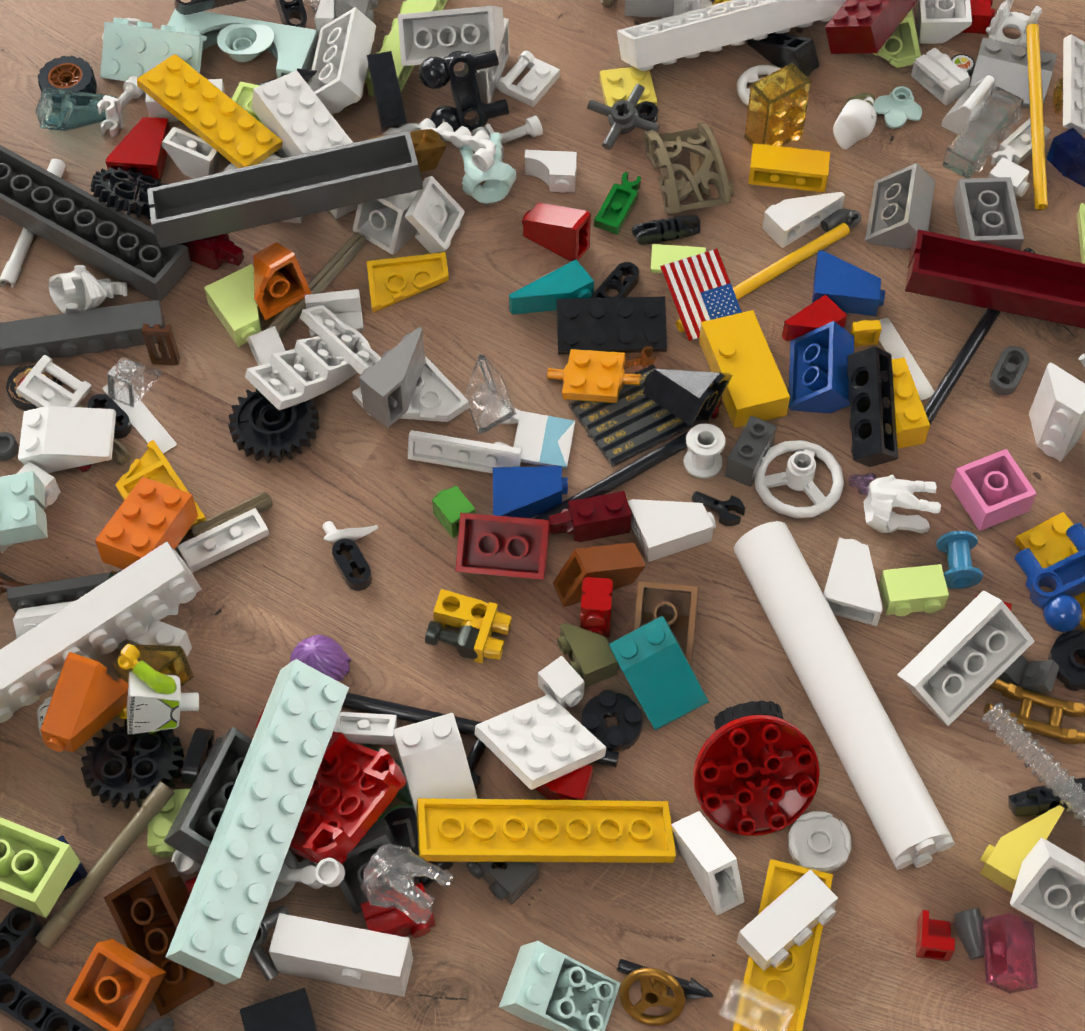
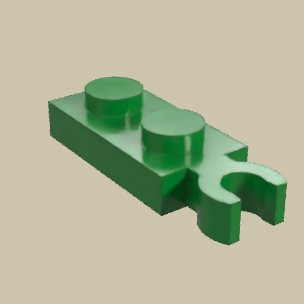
[594,172,641,235]

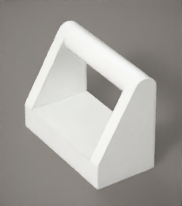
[941,75,995,137]

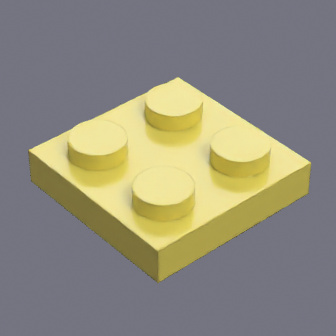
[599,67,657,108]

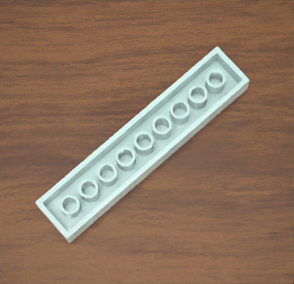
[166,659,349,985]

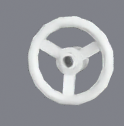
[754,440,844,518]

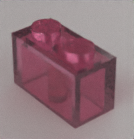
[983,913,1038,994]

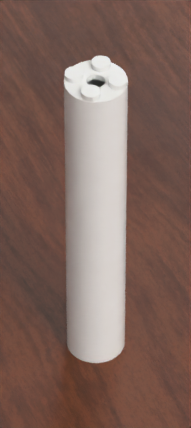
[734,521,955,870]

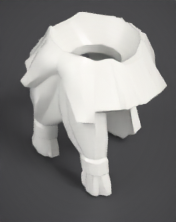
[986,0,1042,47]
[863,475,941,533]

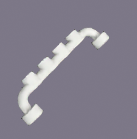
[383,118,496,172]
[171,850,345,889]

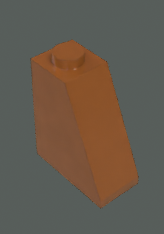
[553,542,646,607]

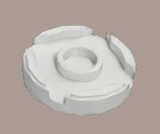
[788,811,852,873]

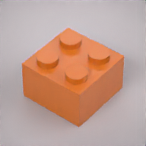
[65,938,167,1031]

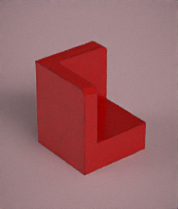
[916,910,955,961]

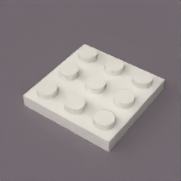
[475,694,606,790]

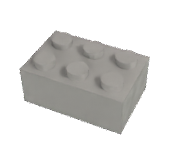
[953,177,1024,250]

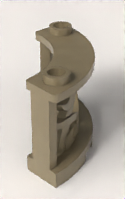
[643,122,734,214]

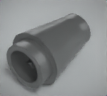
[953,908,989,960]

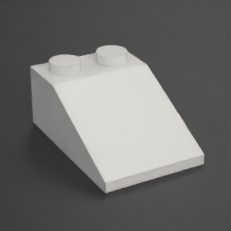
[18,406,116,473]
[393,713,478,817]

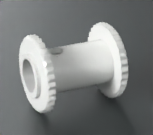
[683,423,726,479]

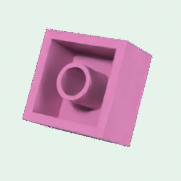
[950,449,1037,532]

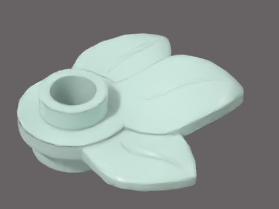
[873,86,922,129]

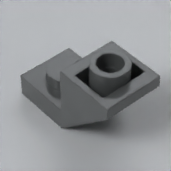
[998,655,1059,693]

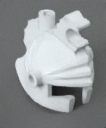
[49,265,128,313]

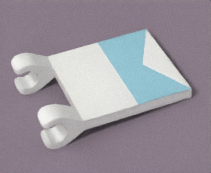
[494,405,575,470]

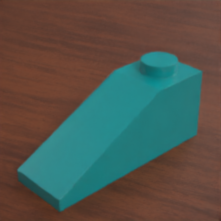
[509,259,594,315]

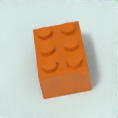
[95,477,198,570]

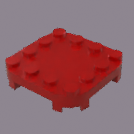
[288,731,406,864]

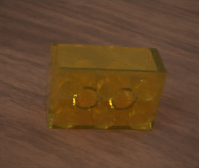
[744,63,811,147]

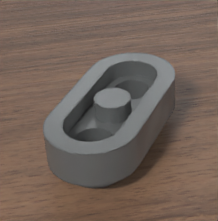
[989,346,1029,395]

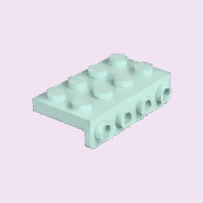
[100,17,207,81]

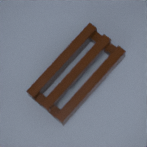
[142,324,180,365]

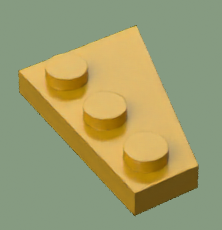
[366,252,449,313]

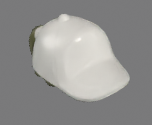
[833,93,877,150]

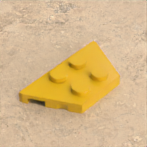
[115,440,206,526]

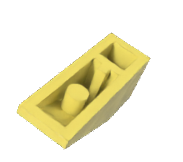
[980,805,1065,894]

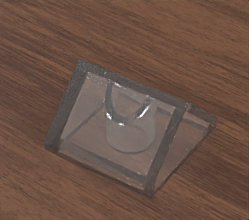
[465,354,516,434]

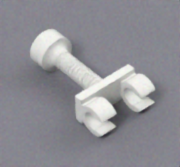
[97,76,144,137]
[472,115,543,159]

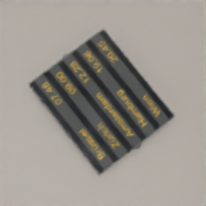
[569,363,694,468]

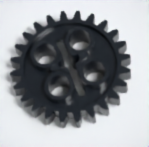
[90,167,167,219]
[81,719,185,809]

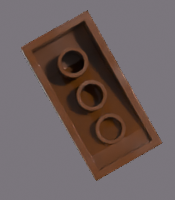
[104,861,214,1016]

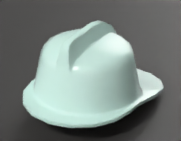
[217,24,275,62]

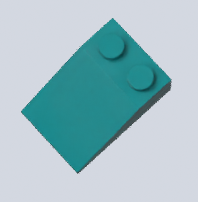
[609,616,709,731]

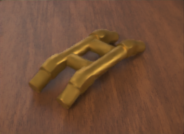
[983,678,1085,745]

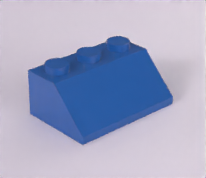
[788,321,854,414]

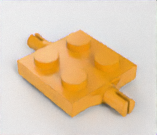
[547,349,641,403]

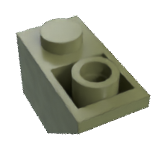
[557,623,618,688]

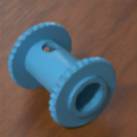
[936,531,983,589]

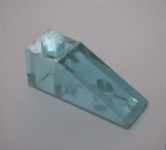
[35,88,122,131]

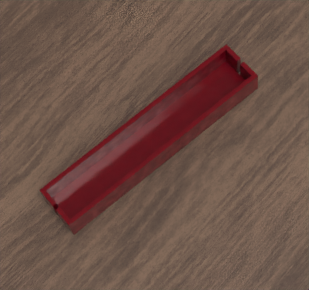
[905,229,1085,329]

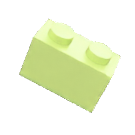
[879,564,949,616]

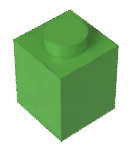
[432,485,476,538]

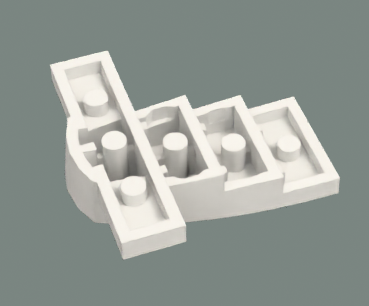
[245,305,381,410]

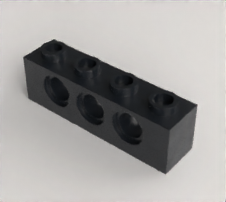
[847,346,898,467]

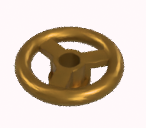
[619,968,685,1026]

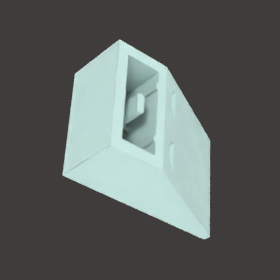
[499,941,621,1031]

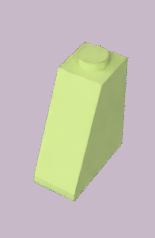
[204,264,262,347]

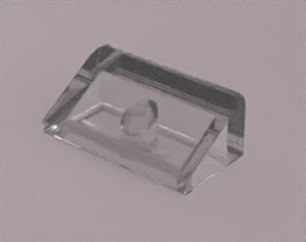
[719,979,796,1031]

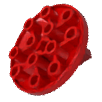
[693,715,820,836]

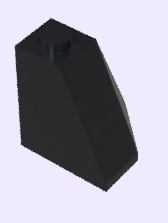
[642,369,733,426]

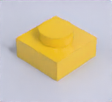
[850,320,882,347]

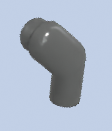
[821,209,861,232]

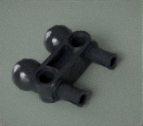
[419,50,509,132]

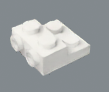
[405,176,465,254]

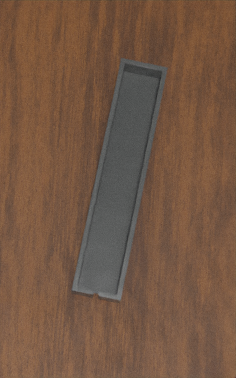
[147,131,423,248]

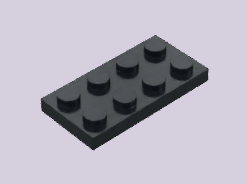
[556,296,667,354]

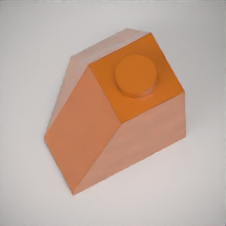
[253,242,312,321]
[40,652,128,753]

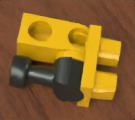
[425,589,512,664]

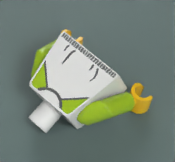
[118,644,199,734]

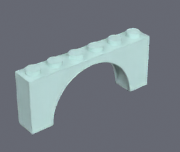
[168,8,318,78]

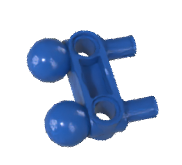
[1015,523,1085,633]

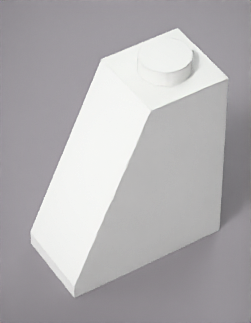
[628,499,716,562]
[823,537,883,626]
[671,811,745,916]

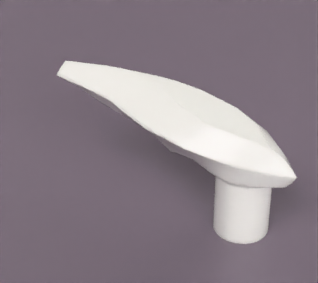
[322,521,378,543]

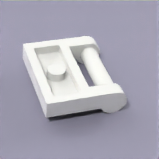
[496,51,560,107]
[16,355,92,408]

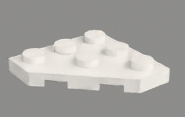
[352,356,470,422]

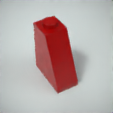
[105,117,171,179]
[522,203,591,262]

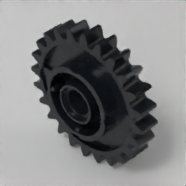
[228,389,319,463]

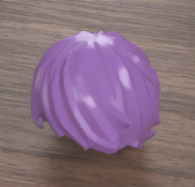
[290,635,351,682]

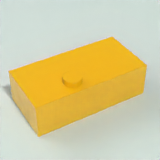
[699,310,790,428]

